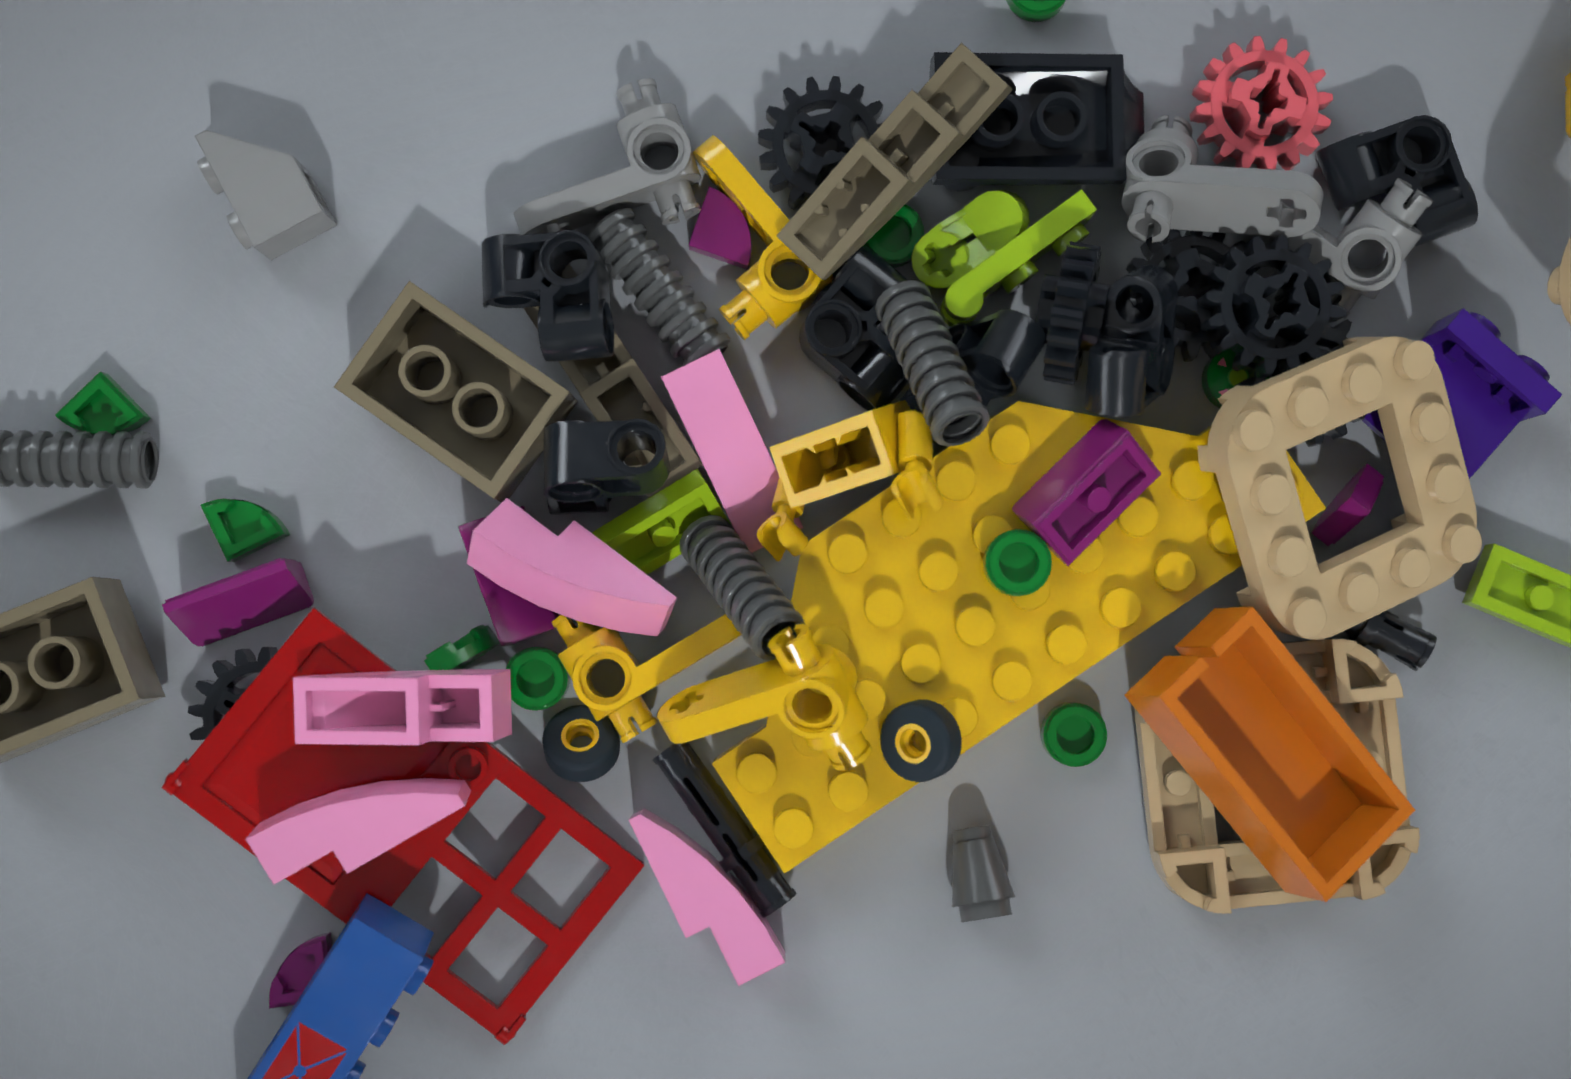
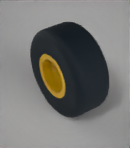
[880,699,962,782]
[542,705,620,782]

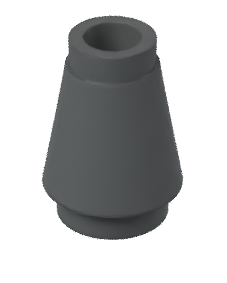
[952,825,1015,923]

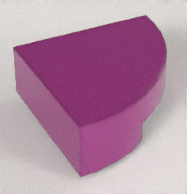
[688,187,751,270]
[1311,463,1384,546]
[269,932,333,1009]

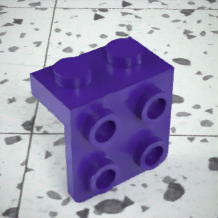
[1362,308,1563,479]

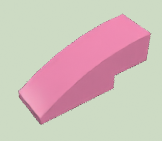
[661,349,803,553]
[466,498,677,637]
[293,669,512,745]
[246,778,471,884]
[629,809,785,986]

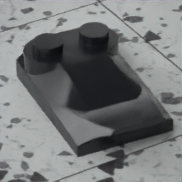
[929,52,1144,191]

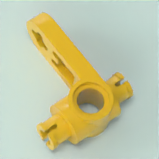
[693,135,834,340]
[551,614,742,743]
[657,623,872,771]

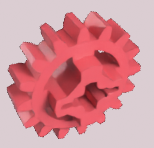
[1190,36,1333,170]

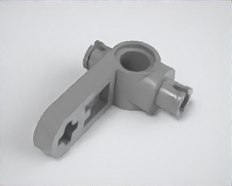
[514,78,701,235]
[1122,115,1323,242]
[1271,178,1433,319]

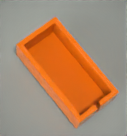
[1124,606,1415,902]

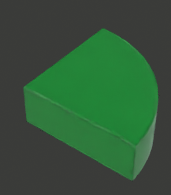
[55,371,151,436]
[200,499,290,563]
[424,625,500,670]

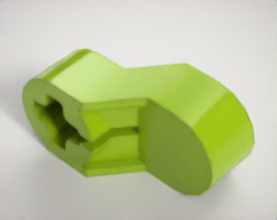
[912,190,1030,288]

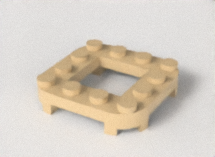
[1198,337,1482,640]
[1135,639,1420,914]

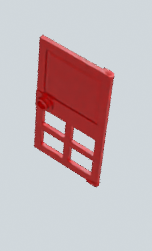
[161,607,645,1045]

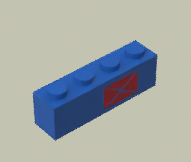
[247,893,434,1079]

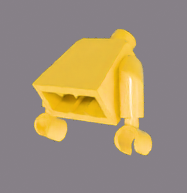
[757,400,944,562]

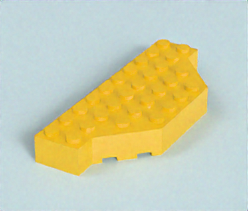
[711,401,1326,874]

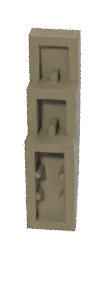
[777,42,1013,280]
[524,263,703,498]

